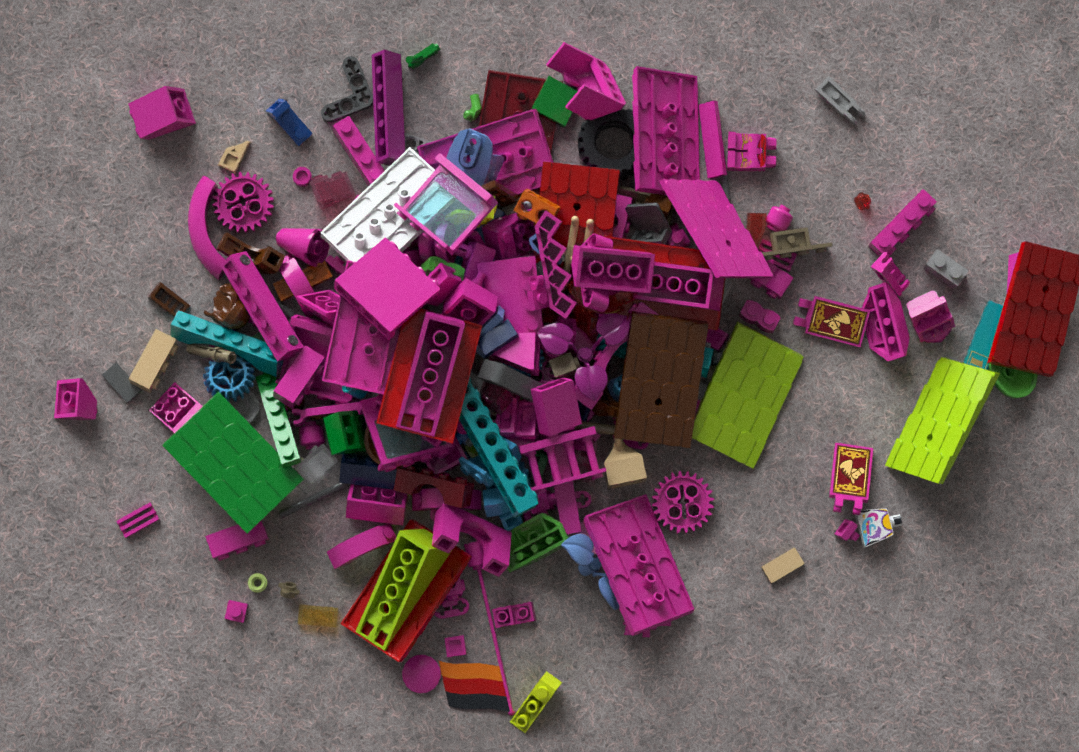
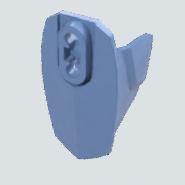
[442,128,504,217]

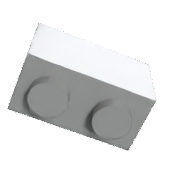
[924,249,968,290]

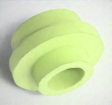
[248,573,267,593]

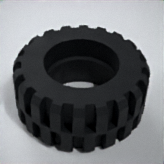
[578,108,635,180]

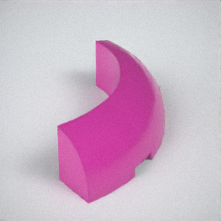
[188,176,225,280]

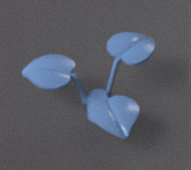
[561,534,619,610]

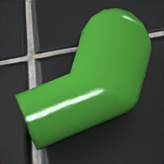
[463,94,482,122]

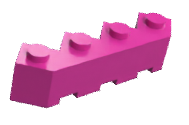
[535,210,578,319]

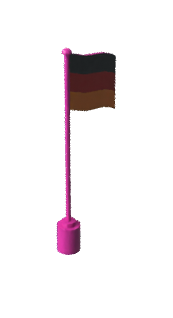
[438,541,515,716]

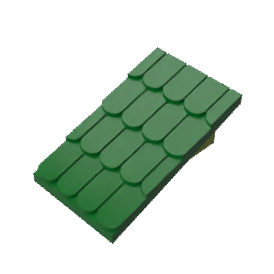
[162,392,304,533]

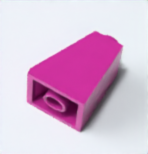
[128,86,196,140]

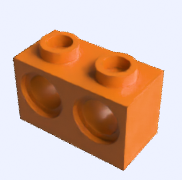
[513,189,561,226]

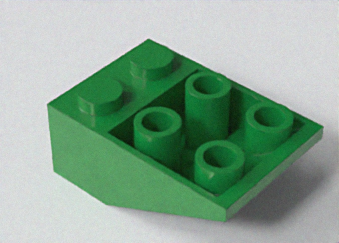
[323,411,367,455]

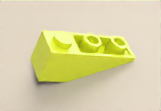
[510,671,562,733]

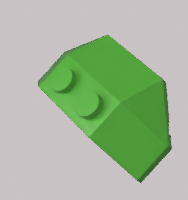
[507,513,568,573]

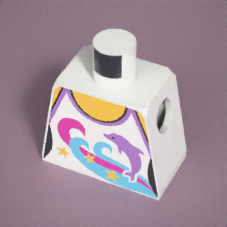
[855,509,902,548]

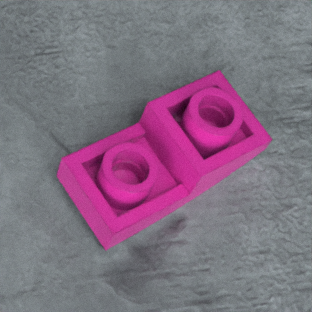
[492,602,536,628]

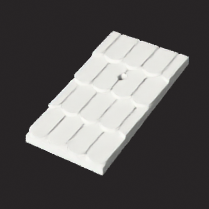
[321,147,456,262]

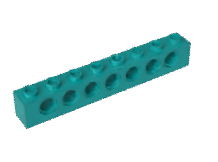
[459,377,539,518]

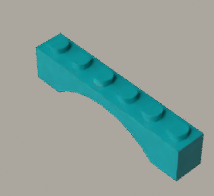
[170,310,284,376]

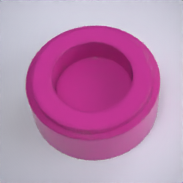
[293,167,312,187]

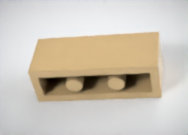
[129,329,179,393]

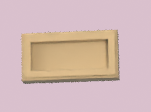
[761,547,805,584]

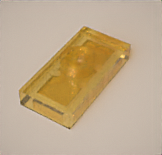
[297,604,338,628]

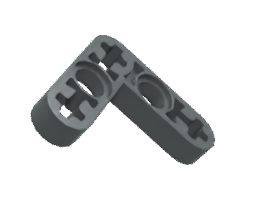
[321,56,373,123]

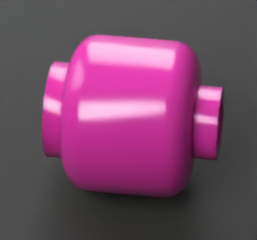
[765,205,793,232]
[299,421,325,450]

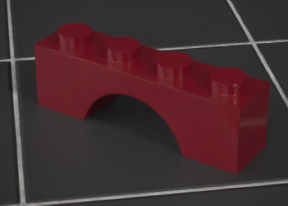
[394,465,474,508]

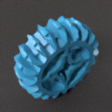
[203,354,255,402]

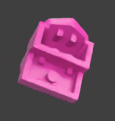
[906,291,956,343]

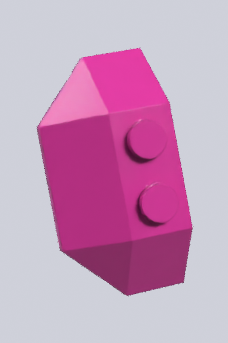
[862,282,910,361]

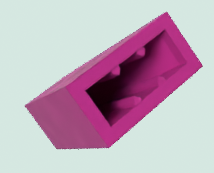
[491,332,540,376]

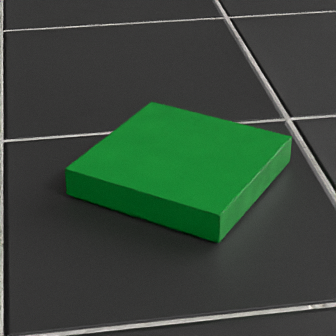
[531,76,577,127]

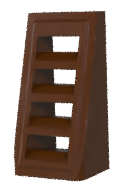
[147,282,190,317]

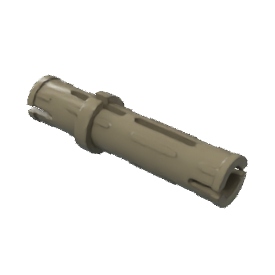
[186,343,236,364]

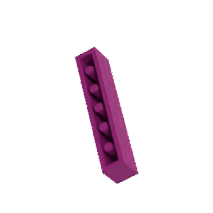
[372,49,405,166]

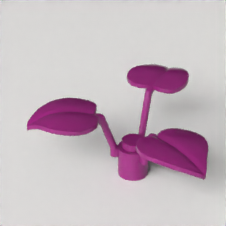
[537,313,629,401]

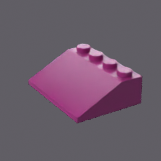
[477,256,543,334]

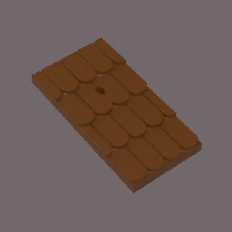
[614,311,708,448]

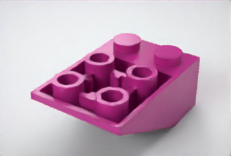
[482,208,536,261]
[149,382,202,433]

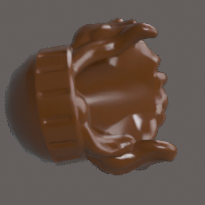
[204,284,251,330]

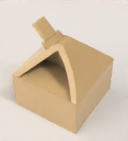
[603,438,647,489]

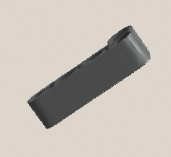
[477,359,543,403]

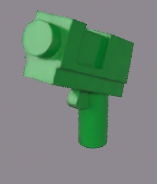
[406,43,441,69]

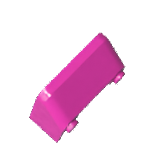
[546,42,626,120]

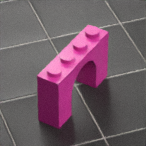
[432,503,512,577]

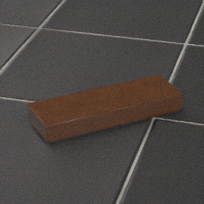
[481,180,519,208]

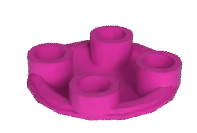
[402,655,441,693]

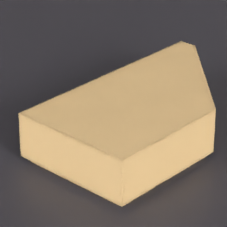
[218,141,250,174]

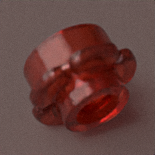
[854,192,871,211]

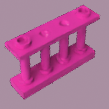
[519,426,607,495]

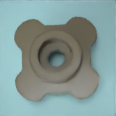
[278,581,300,599]

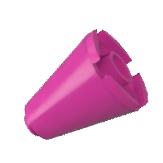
[276,228,330,267]

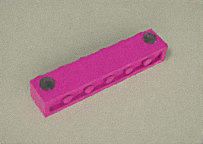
[220,251,303,362]

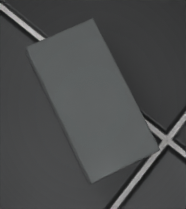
[102,362,142,403]

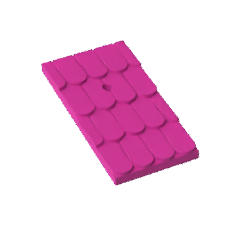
[632,66,700,195]
[417,109,554,195]
[659,179,773,278]
[322,260,401,395]
[583,494,695,636]

